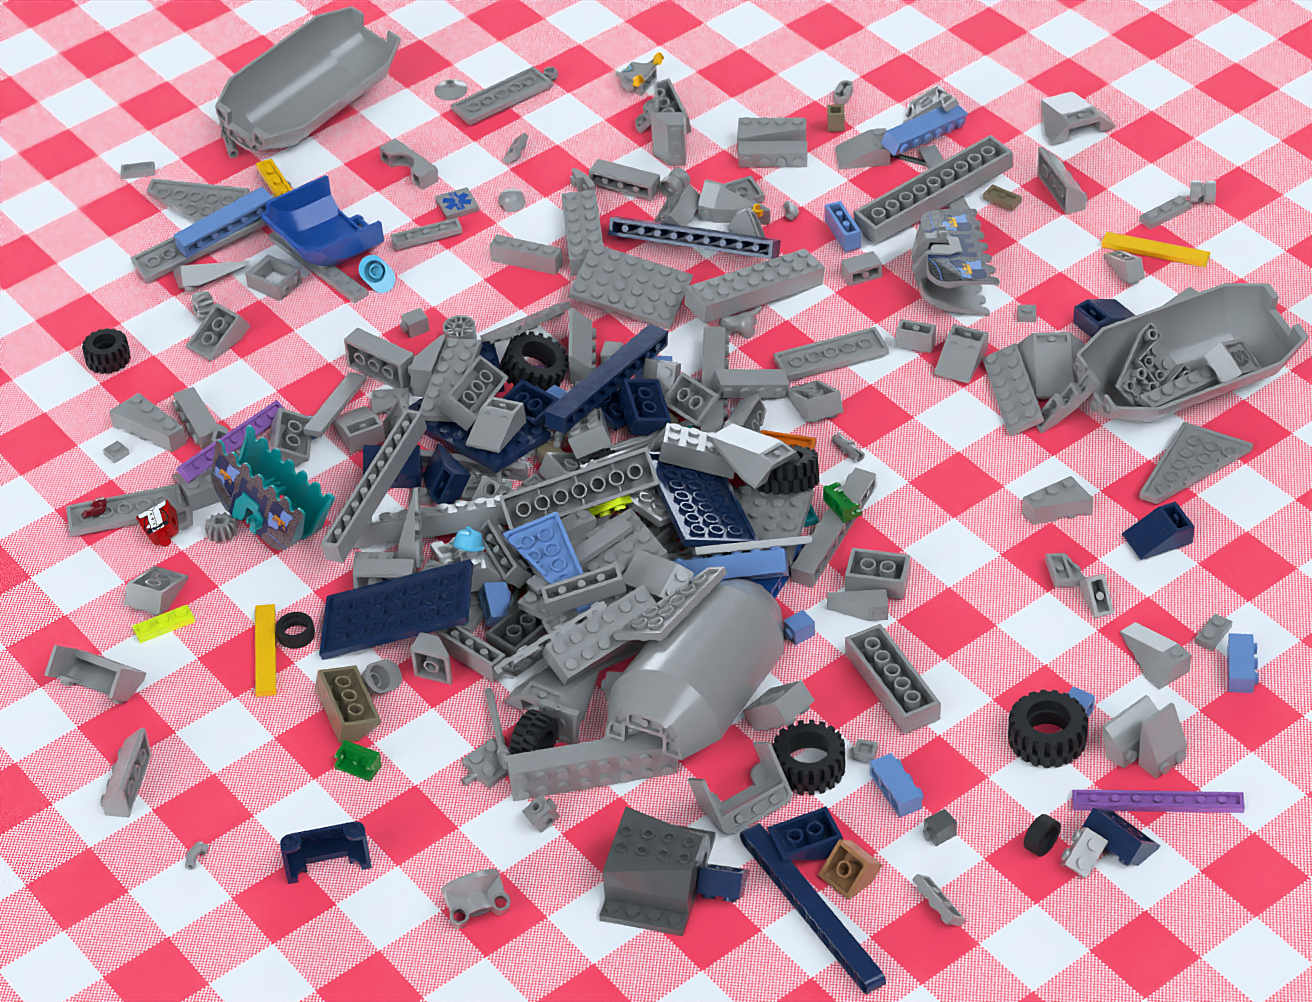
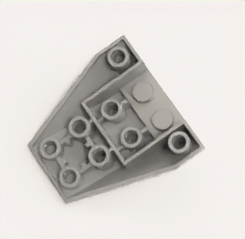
[1041,91,1116,145]
[1115,322,1192,407]
[1017,332,1086,399]
[709,424,801,489]
[505,665,600,723]

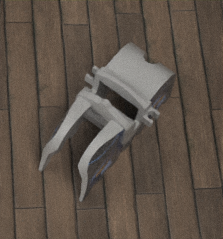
[911,209,1000,316]

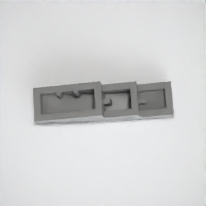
[1036,370,1100,433]

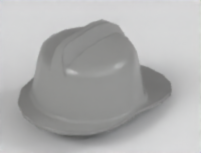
[361,659,402,694]

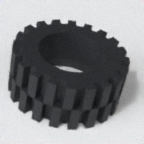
[500,331,569,391]
[754,445,820,495]
[772,720,846,795]

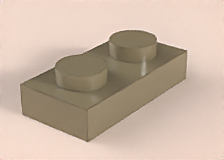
[983,184,1022,211]

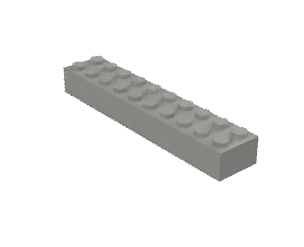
[854,135,1013,245]

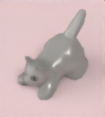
[719,306,762,339]

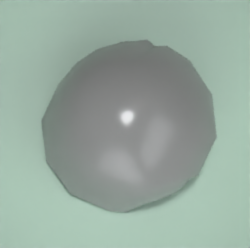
[498,187,526,212]

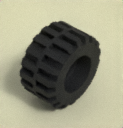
[82,328,131,374]
[510,709,559,755]

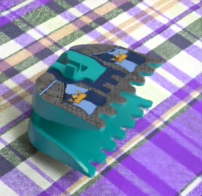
[211,425,335,550]

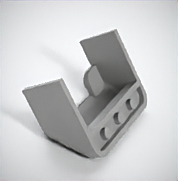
[44,645,147,704]
[687,741,792,834]

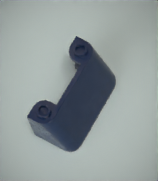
[280,821,372,884]

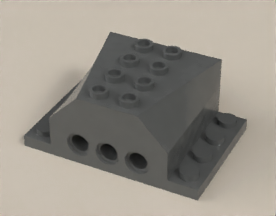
[599,806,716,936]

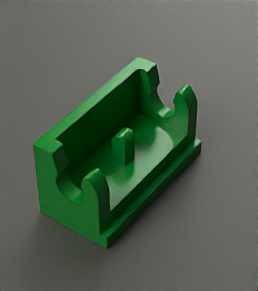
[823,482,862,523]
[334,740,382,782]

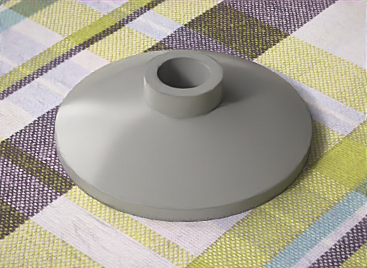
[435,79,468,101]

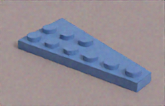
[502,511,595,614]

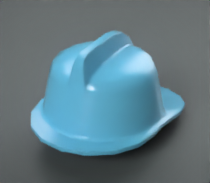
[358,255,396,293]
[449,526,484,552]

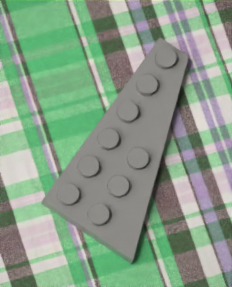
[613,567,727,641]

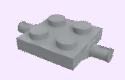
[461,737,511,789]

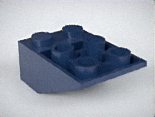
[1073,299,1135,338]
[423,443,471,505]
[1122,501,1195,560]

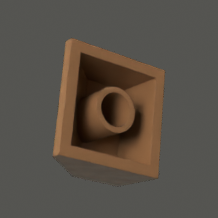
[818,839,883,899]

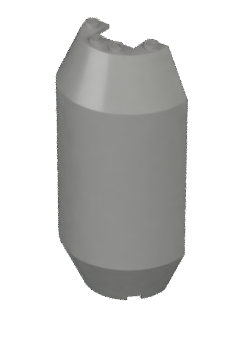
[215,6,401,151]
[1073,283,1309,422]
[606,578,784,760]

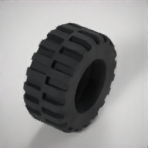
[1008,689,1088,768]

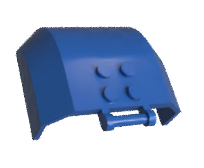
[261,175,384,266]

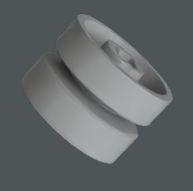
[443,315,477,339]

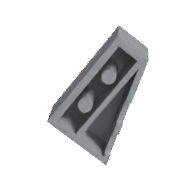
[1022,476,1093,525]

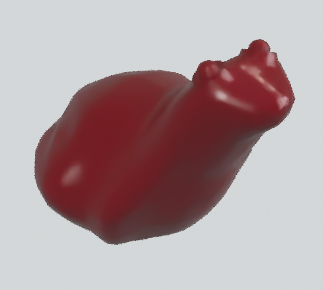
[82,496,107,518]

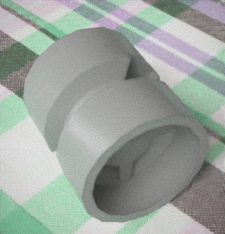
[659,167,691,198]
[1190,180,1216,204]

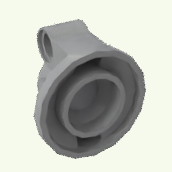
[441,868,511,929]

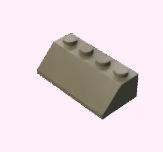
[315,665,381,743]

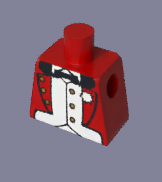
[136,500,179,547]

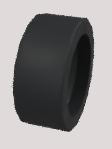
[276,612,315,649]
[1023,814,1061,857]

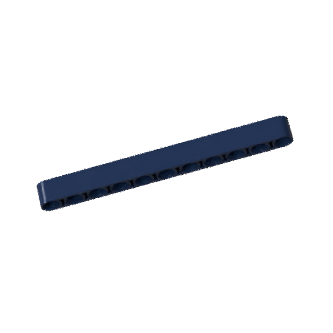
[739,823,886,994]

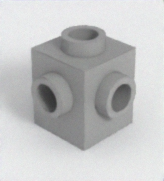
[522,794,560,833]

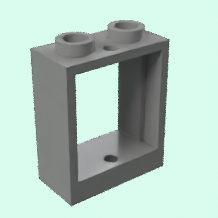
[245,254,302,301]

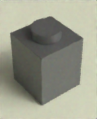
[923,808,957,847]

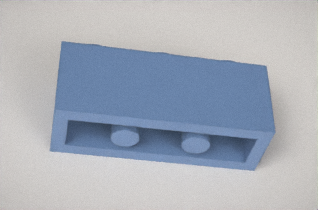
[824,200,861,252]
[1227,633,1259,693]
[870,753,924,818]

